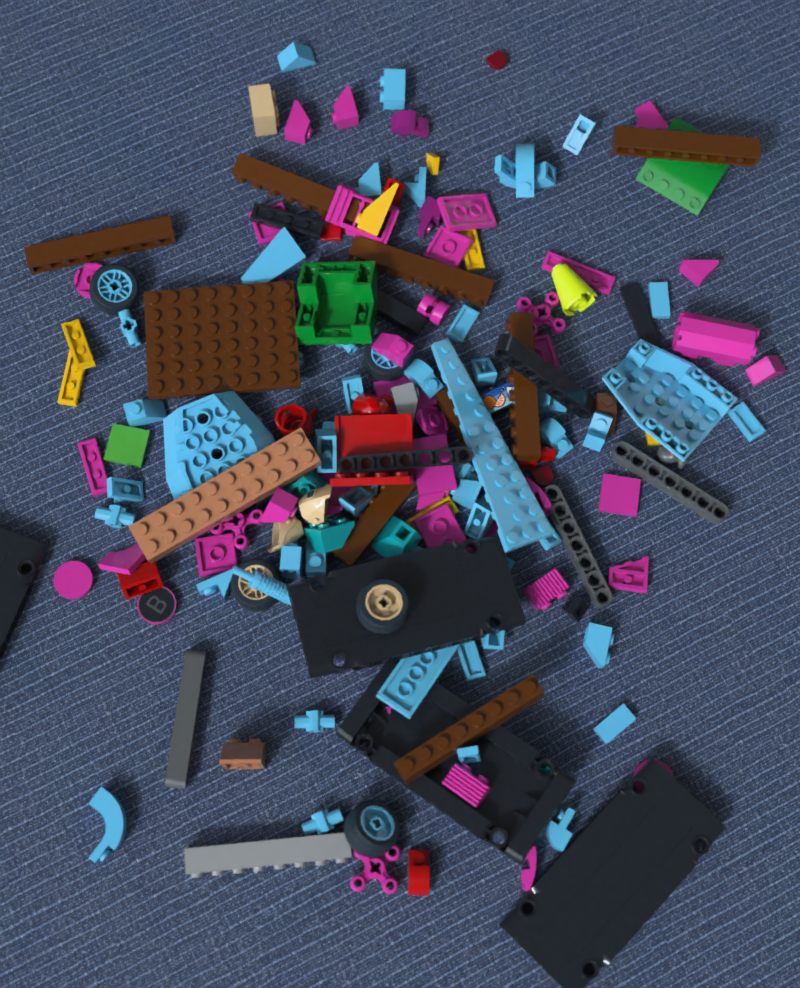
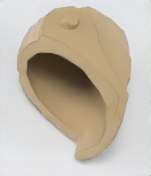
[298,484,334,525]
[268,515,304,553]

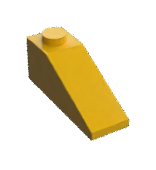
[355,183,399,236]

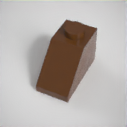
[594,393,617,436]

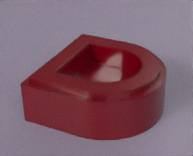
[485,49,507,71]
[531,465,553,487]

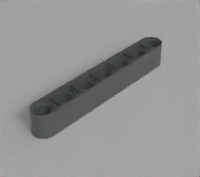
[611,441,729,524]
[544,485,612,609]
[165,649,207,789]

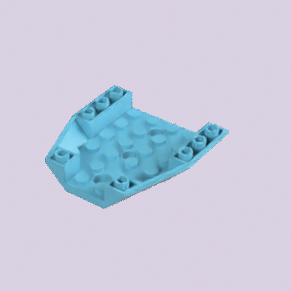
[602,339,738,462]
[163,391,293,500]

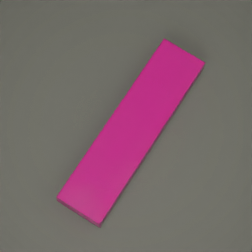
[541,251,616,295]

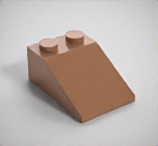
[219,739,266,769]

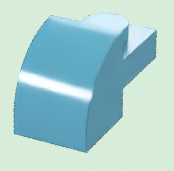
[404,359,444,399]
[539,417,574,458]
[546,807,576,852]

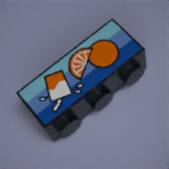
[479,379,512,419]

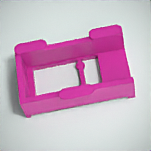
[325,184,399,245]

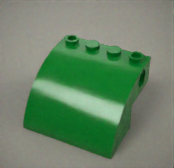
[636,117,731,216]
[295,261,377,346]

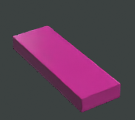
[77,437,108,497]

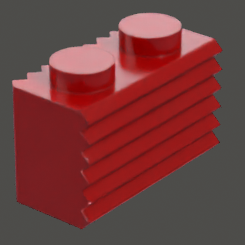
[117,561,164,600]

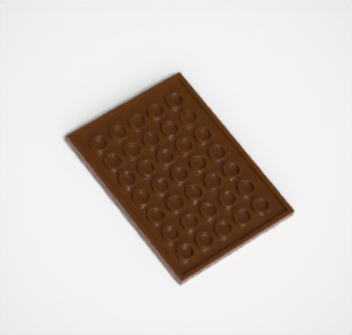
[144,280,301,400]

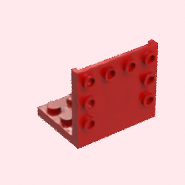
[330,413,414,487]

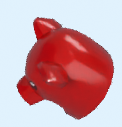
[352,393,394,416]
[275,404,319,438]

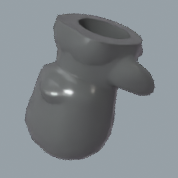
[657,445,689,469]

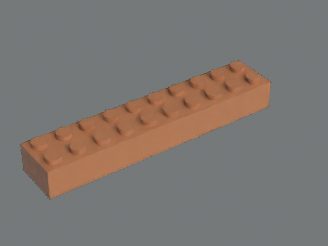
[128,427,322,563]

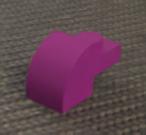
[391,110,429,138]
[417,196,441,239]

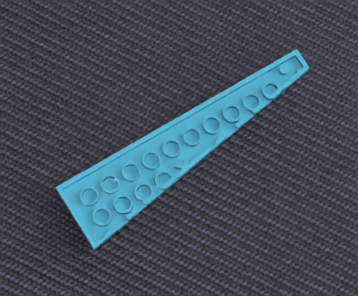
[431,339,555,553]

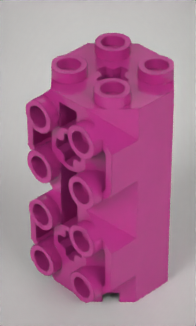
[672,311,760,367]

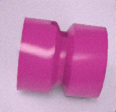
[417,293,451,326]

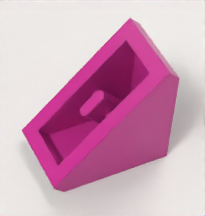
[679,260,719,287]
[745,355,786,387]

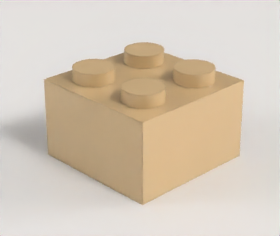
[248,83,280,137]

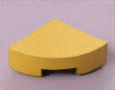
[426,153,440,175]

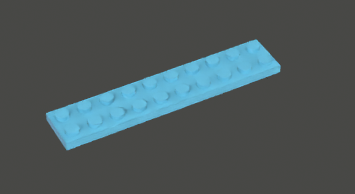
[376,556,515,719]

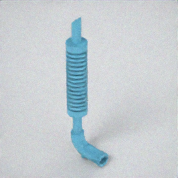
[232,566,291,606]

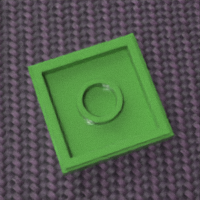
[104,423,151,468]

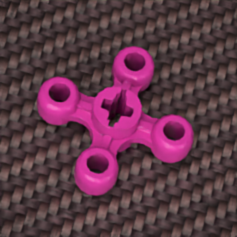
[517,292,566,338]
[210,509,264,550]
[350,845,401,894]

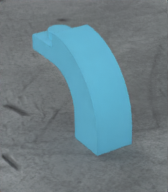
[516,143,535,198]
[494,155,556,189]
[88,787,127,864]

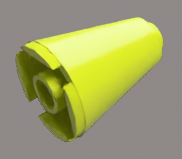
[551,263,597,316]

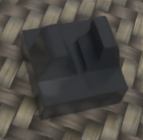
[562,596,589,623]

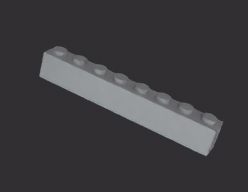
[184,832,352,878]

